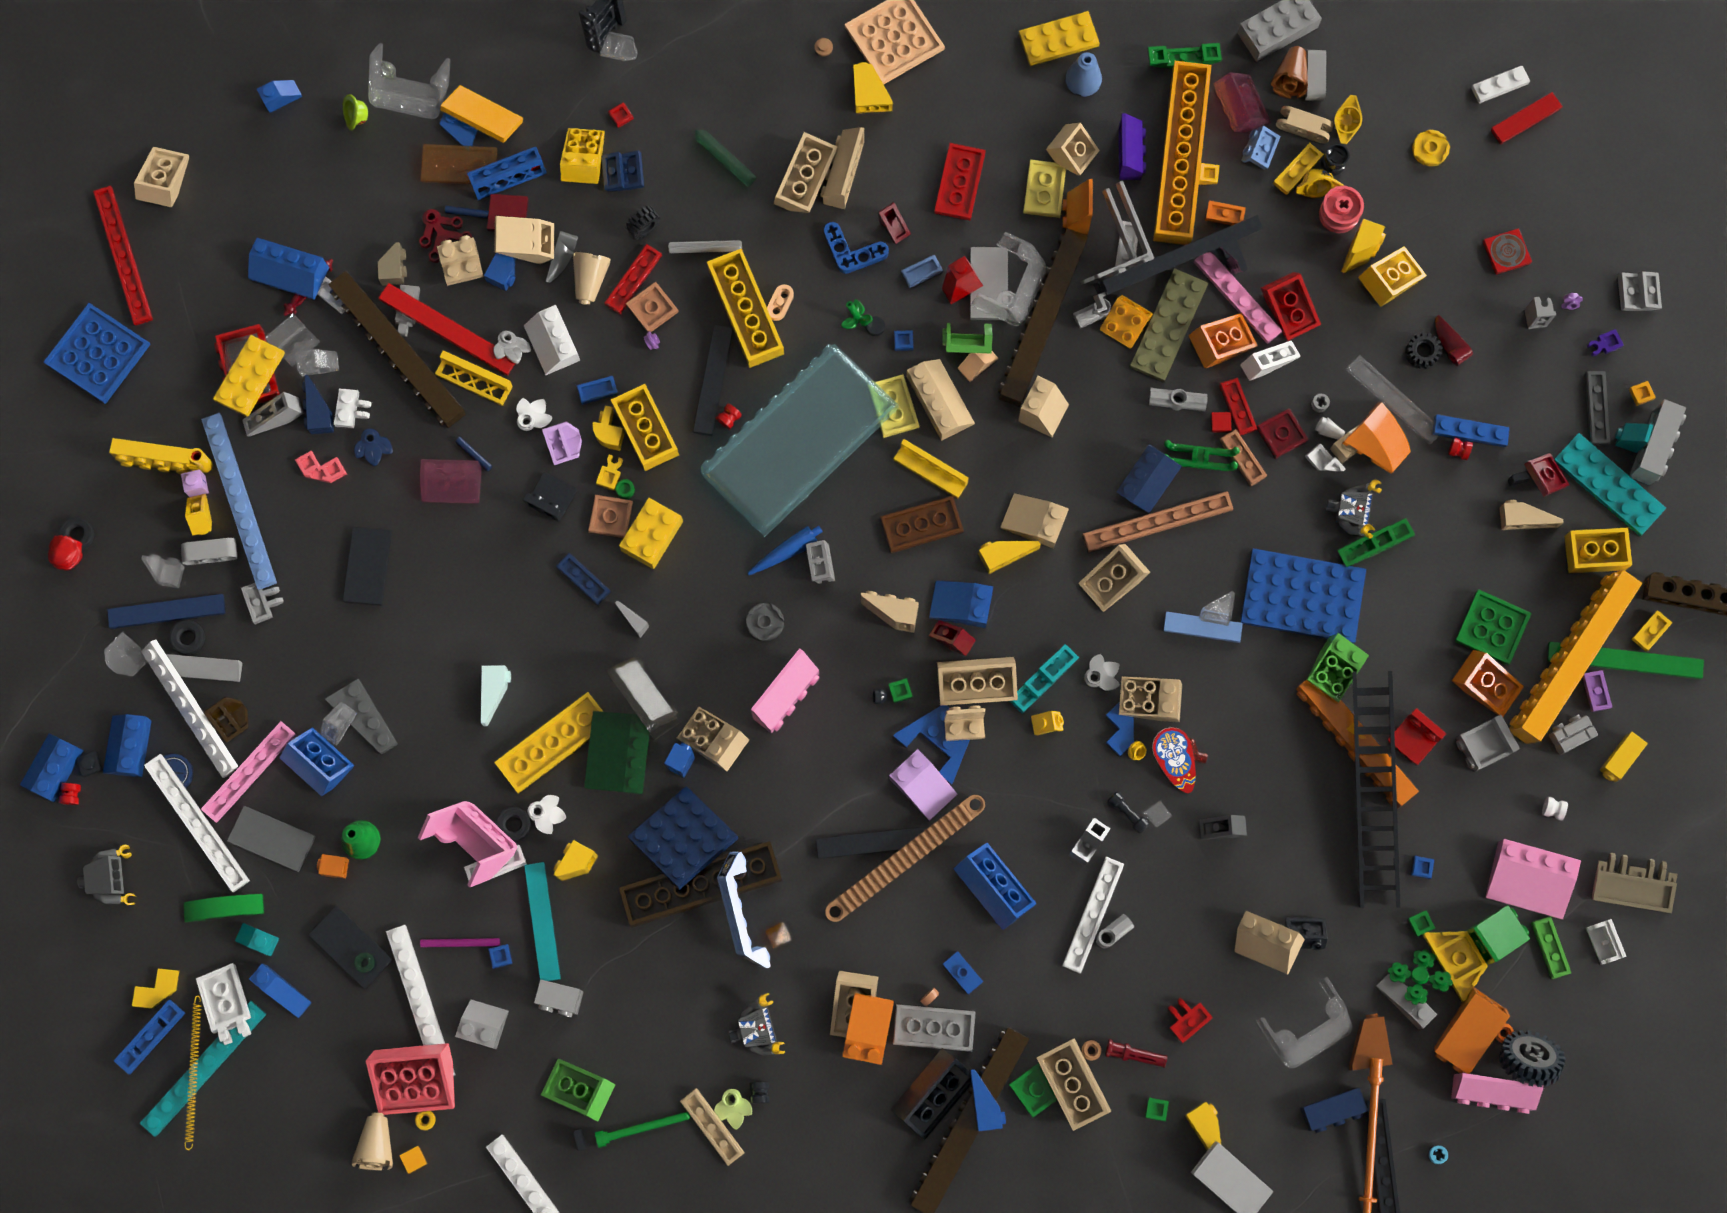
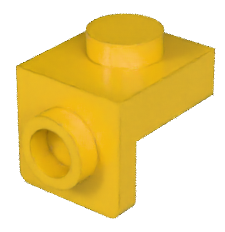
[1031,711,1064,735]

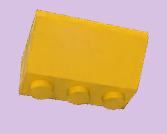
[1341,219,1386,273]

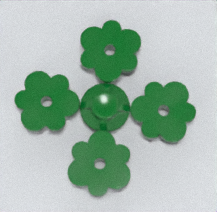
[1388,949,1453,1005]

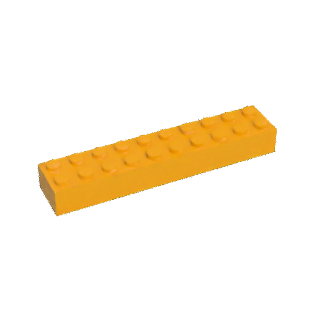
[1153,61,1211,245]
[1509,570,1642,744]

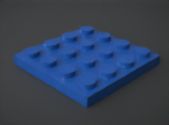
[44,303,151,404]

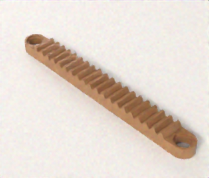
[825,795,985,922]

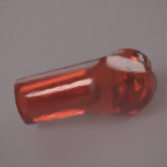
[1189,738,1208,763]

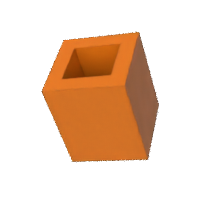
[317,854,349,879]

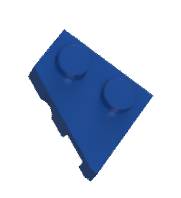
[440,112,478,152]

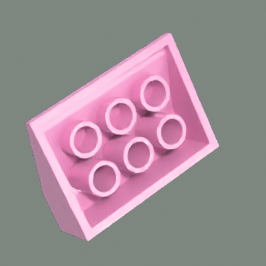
[751,648,820,733]
[1485,839,1581,920]

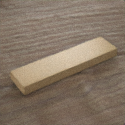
[680,1088,745,1166]

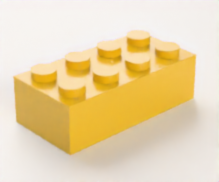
[611,384,679,471]

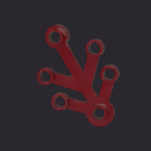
[419,209,473,263]

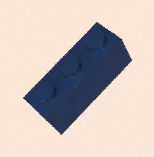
[1300,1088,1368,1133]

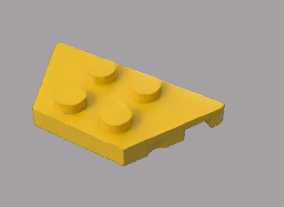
[1422,931,1488,1002]

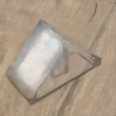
[1199,591,1235,626]
[321,702,357,745]

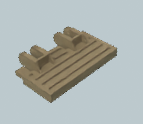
[1591,853,1677,913]

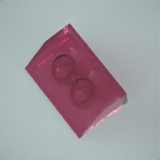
[1214,72,1271,133]
[420,459,481,503]

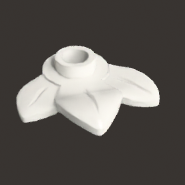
[516,398,552,431]
[528,795,566,834]

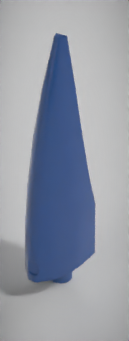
[747,526,823,575]

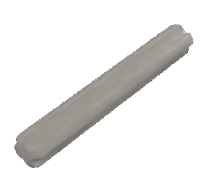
[668,240,742,253]

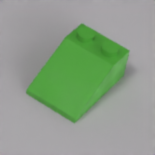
[541,1058,615,1121]

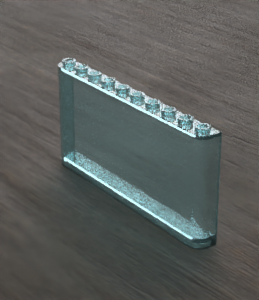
[700,344,899,537]

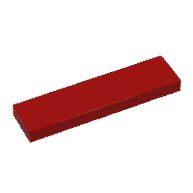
[1491,92,1563,145]
[605,244,662,315]

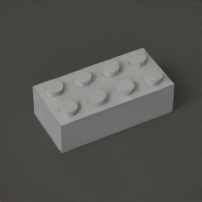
[1237,0,1322,62]
[1629,399,1686,485]

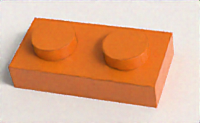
[1205,200,1246,225]

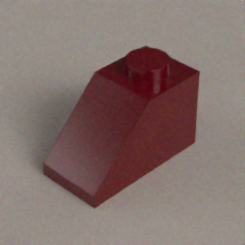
[929,620,976,656]

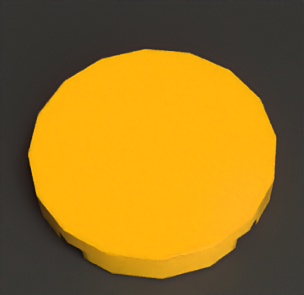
[1412,130,1450,166]

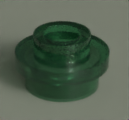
[354,953,375,973]

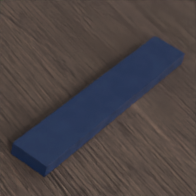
[108,594,226,629]

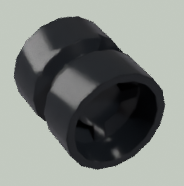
[1321,143,1350,176]

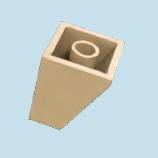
[1018,376,1069,437]

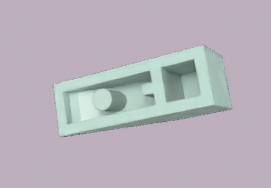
[481,665,511,726]

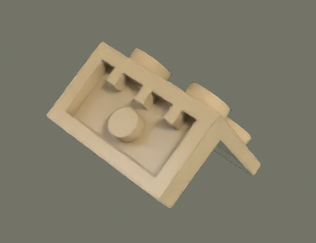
[944,706,985,741]

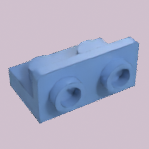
[1241,126,1281,170]

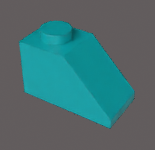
[1615,423,1653,453]
[235,923,279,956]

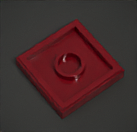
[487,194,528,231]
[1257,408,1309,459]
[1524,453,1569,497]

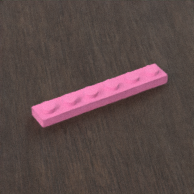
[1194,252,1282,344]
[201,721,297,823]

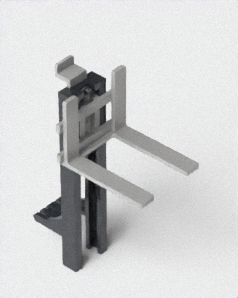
[1080,181,1263,314]

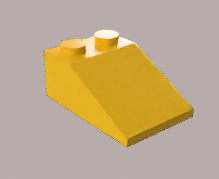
[1358,246,1427,307]

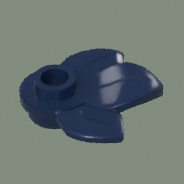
[354,429,393,466]

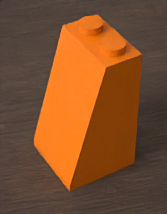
[1434,987,1510,1074]

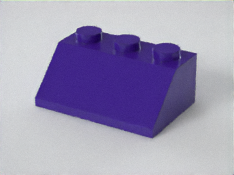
[1118,113,1146,180]

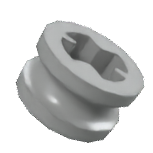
[1311,394,1330,413]

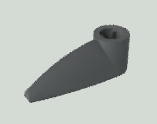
[545,231,578,283]

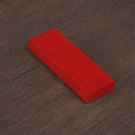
[1219,377,1257,436]

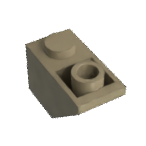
[378,242,407,286]

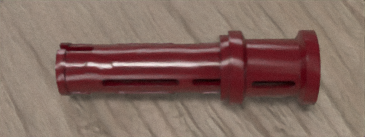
[1105,1039,1167,1068]

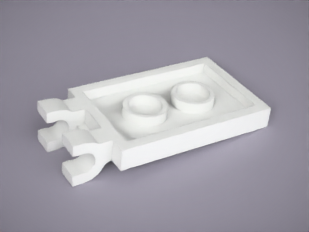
[196,963,251,1045]

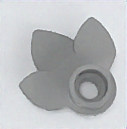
[493,331,531,364]
[1084,654,1120,691]

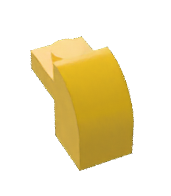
[593,406,625,451]

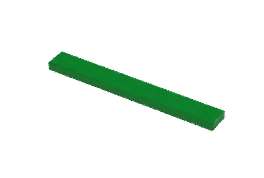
[1547,642,1704,679]

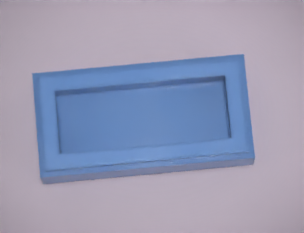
[901,255,943,288]

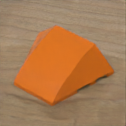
[1342,402,1411,474]

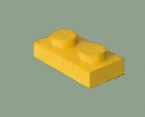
[1631,610,1672,652]

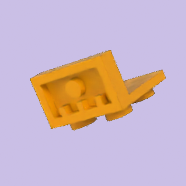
[1100,295,1153,348]

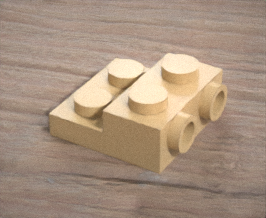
[437,236,484,286]

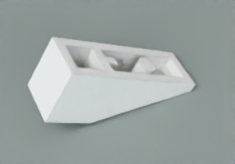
[1241,341,1301,381]

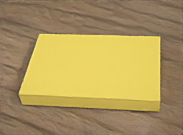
[1023,160,1066,218]
[867,374,920,438]

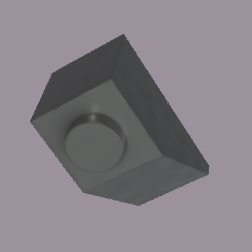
[1200,815,1247,840]

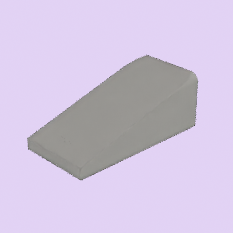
[615,601,649,638]

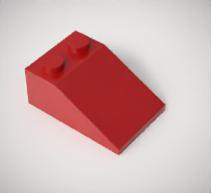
[1261,272,1321,341]

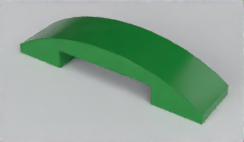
[1147,43,1222,68]
[184,894,264,922]

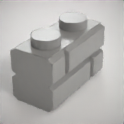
[1549,715,1598,755]

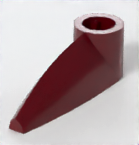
[1435,315,1473,366]

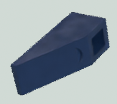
[302,375,334,434]

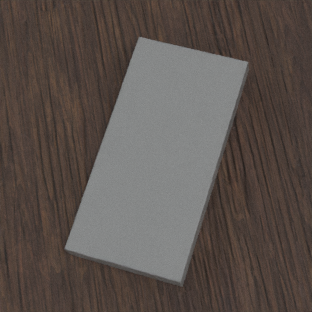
[970,247,1008,320]
[893,1004,976,1052]
[1191,1141,1274,1213]

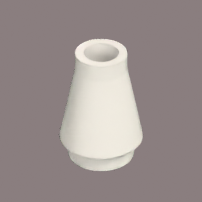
[1315,417,1345,440]

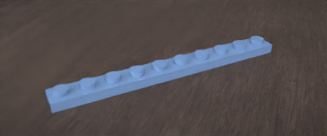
[201,413,277,590]

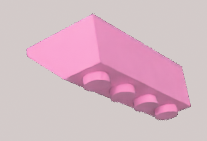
[1451,1073,1544,1114]

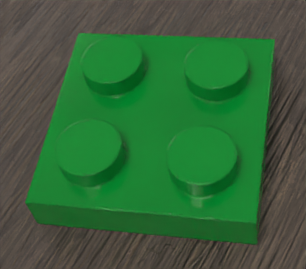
[1009,1063,1057,1118]

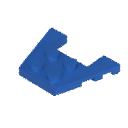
[893,705,970,785]

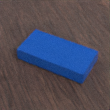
[577,376,618,405]

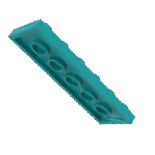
[1554,433,1666,536]

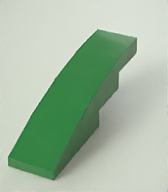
[1338,518,1415,567]

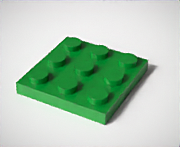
[1455,589,1532,666]

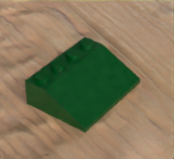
[584,711,651,794]

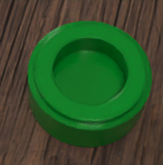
[615,479,635,499]

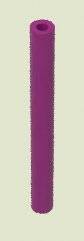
[420,938,500,947]

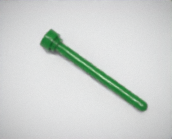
[595,1112,690,1148]

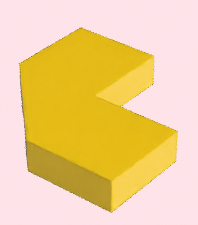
[132,969,179,1009]

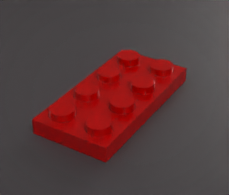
[934,143,986,221]

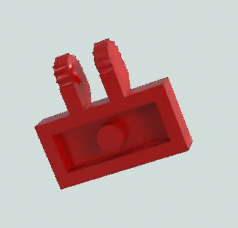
[1168,998,1213,1043]

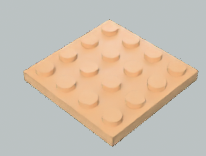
[844,0,945,85]

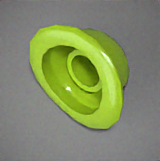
[342,94,368,130]

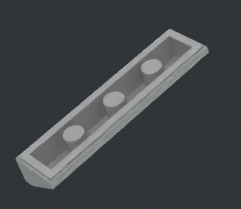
[166,654,243,682]

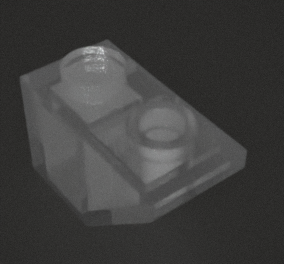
[295,349,339,377]
[142,554,184,589]

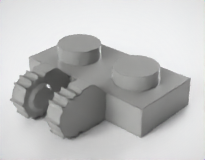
[241,583,284,624]

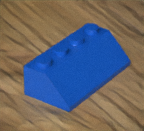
[248,238,330,300]
[953,843,1037,930]

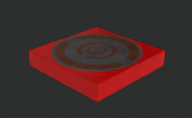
[1483,228,1532,275]

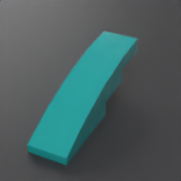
[1010,644,1079,714]

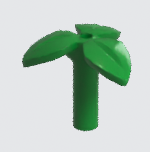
[841,299,873,329]

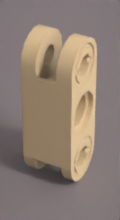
[1276,106,1334,143]

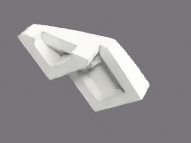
[1305,443,1345,471]

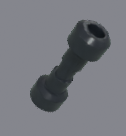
[1108,792,1150,833]

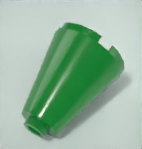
[341,820,381,860]

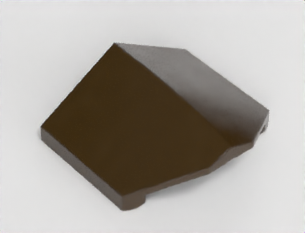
[204,697,248,743]

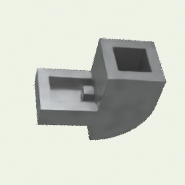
[1069,818,1110,866]

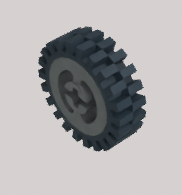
[1499,1030,1566,1087]

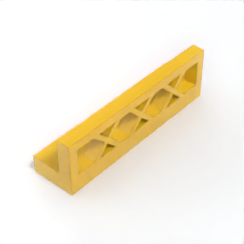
[435,350,513,406]
[894,439,969,499]

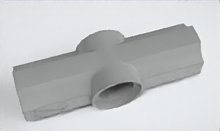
[1149,388,1207,411]

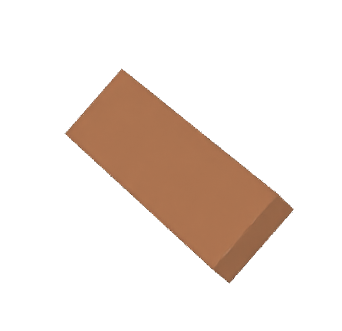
[1219,429,1267,487]

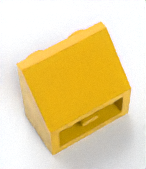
[553,840,598,881]

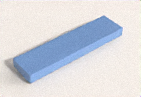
[1163,612,1243,643]

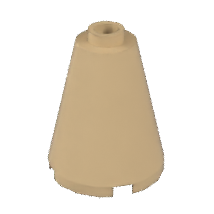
[573,252,610,305]
[352,1113,393,1170]

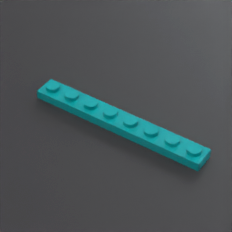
[140,1001,266,1137]

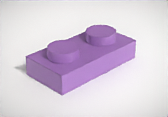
[1582,670,1612,712]

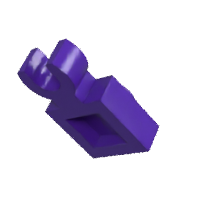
[1587,329,1624,356]

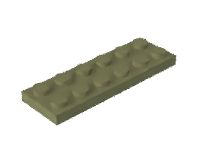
[1130,268,1208,382]

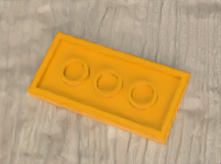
[440,85,523,143]

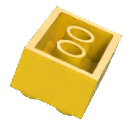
[619,498,683,569]
[1564,528,1632,573]

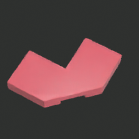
[295,451,347,483]

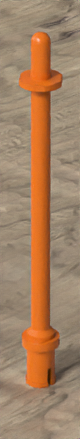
[1359,1058,1384,1213]

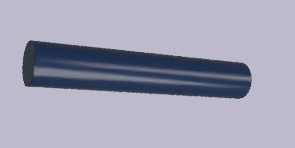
[445,205,489,218]
[455,437,492,471]

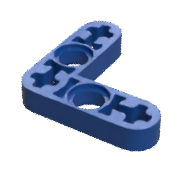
[824,222,889,274]

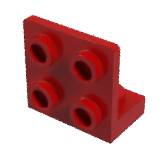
[1388,708,1447,765]

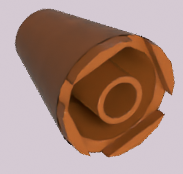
[1271,46,1308,99]

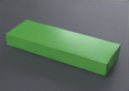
[1531,917,1571,979]

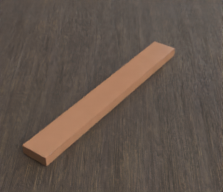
[1083,491,1234,553]

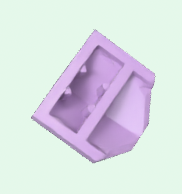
[542,421,582,465]

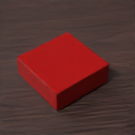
[608,102,634,128]
[1211,412,1232,432]

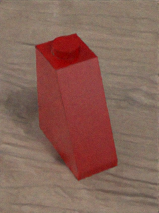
[942,256,983,305]

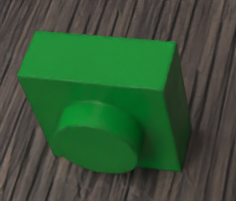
[888,678,913,703]
[1407,910,1435,937]
[1145,1098,1169,1121]

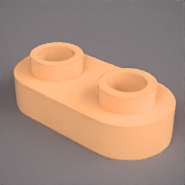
[767,284,794,321]

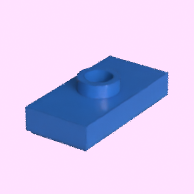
[943,951,983,994]

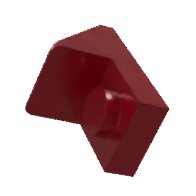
[878,202,911,244]

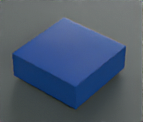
[894,330,913,351]
[1411,856,1434,879]
[488,944,513,969]

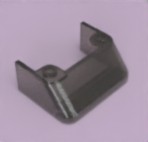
[605,656,679,741]

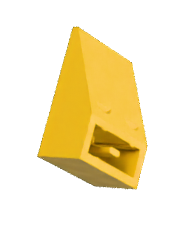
[560,128,605,184]

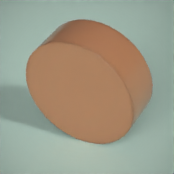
[920,988,939,1006]

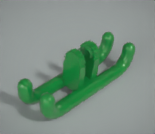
[1164,440,1240,471]

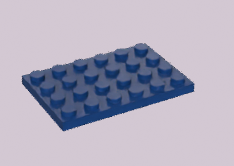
[1240,548,1366,644]

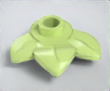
[714,1089,752,1130]

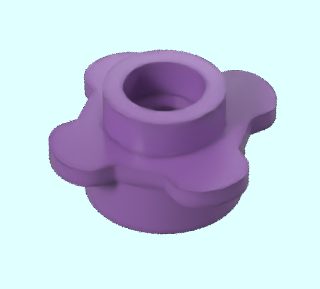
[1561,293,1583,310]

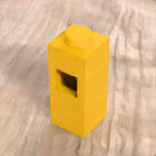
[1600,732,1648,782]

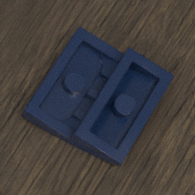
[602,150,644,191]

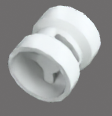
[1542,797,1568,821]

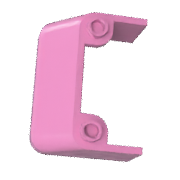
[418,801,517,887]

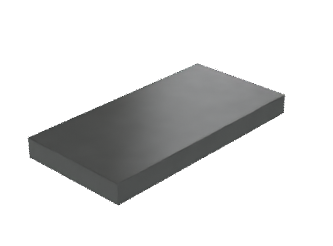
[227,806,316,872]

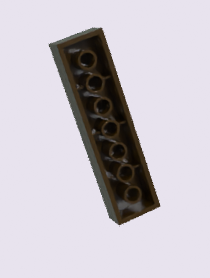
[619,841,782,928]

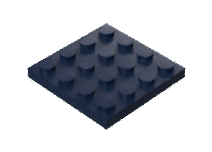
[628,786,738,890]

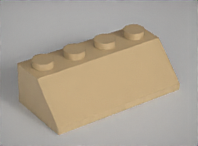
[821,127,864,209]
[774,132,838,213]
[907,359,975,441]
[937,657,1018,706]
[1037,1038,1111,1131]

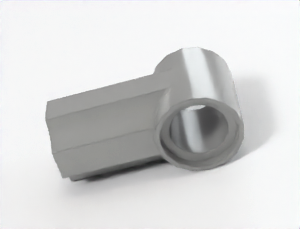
[1073,299,1111,329]
[1096,914,1134,948]

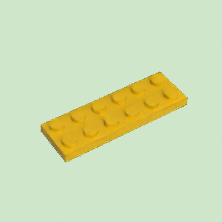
[495,692,603,794]

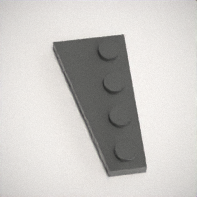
[325,679,398,754]

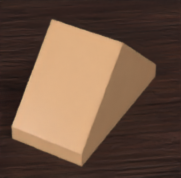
[958,351,998,382]

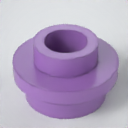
[644,331,660,350]

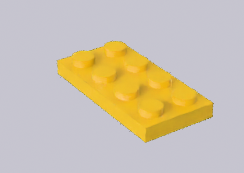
[1019,11,1100,66]
[213,335,285,417]

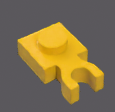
[596,454,623,491]

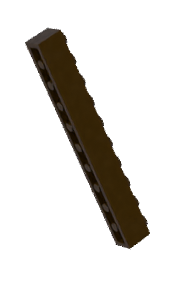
[998,228,1088,407]
[328,271,466,428]
[909,1027,1029,1213]

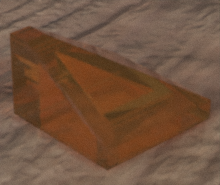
[766,922,792,948]

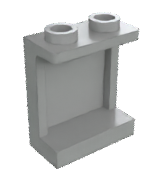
[1456,715,1520,772]

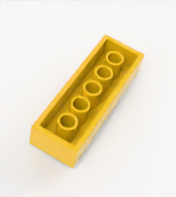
[707,248,784,368]

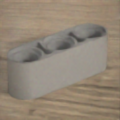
[1305,49,1326,101]
[181,538,238,565]

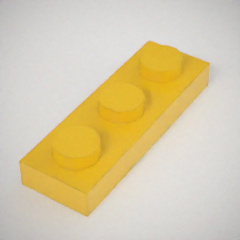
[1273,143,1324,195]

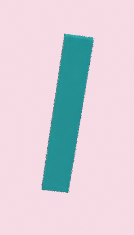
[524,862,561,981]

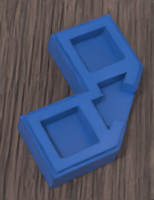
[1106,702,1134,757]

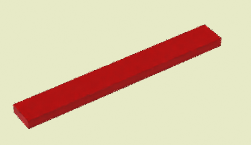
[93,185,153,326]
[379,283,515,376]

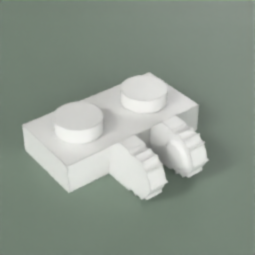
[334,388,371,428]

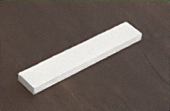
[1062,857,1124,974]

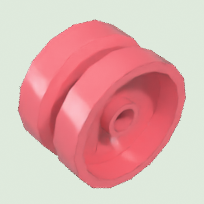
[1319,186,1364,233]

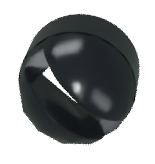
[873,689,887,704]

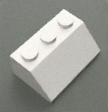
[524,305,580,375]

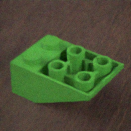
[1307,633,1369,702]

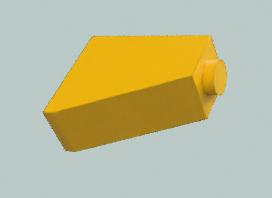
[853,62,893,113]

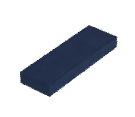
[556,553,611,605]

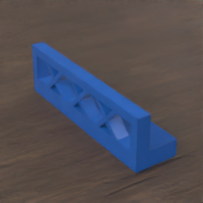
[467,146,547,200]

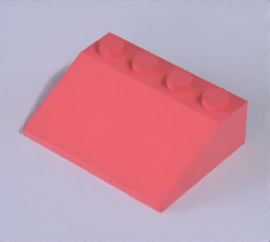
[366,1043,455,1115]

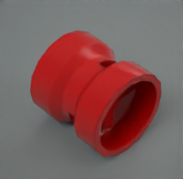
[716,403,742,430]
[1448,437,1473,461]
[58,783,81,805]

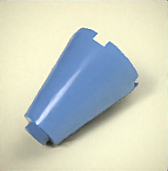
[1065,53,1102,97]

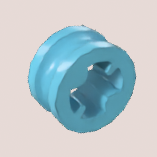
[1428,1145,1448,1164]

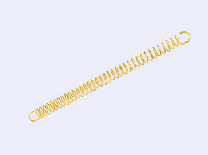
[185,996,201,1150]

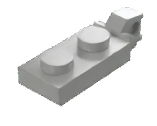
[395,285,420,337]

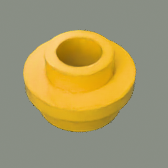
[1128,741,1147,760]
[415,1111,436,1130]

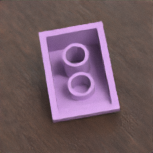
[889,749,957,821]

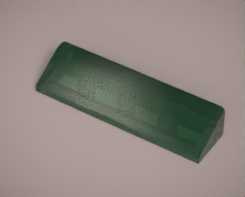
[695,130,757,187]

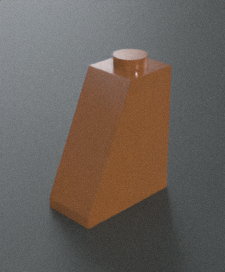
[1349,1014,1393,1071]

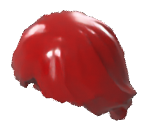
[48,535,83,570]

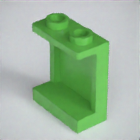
[942,323,992,354]

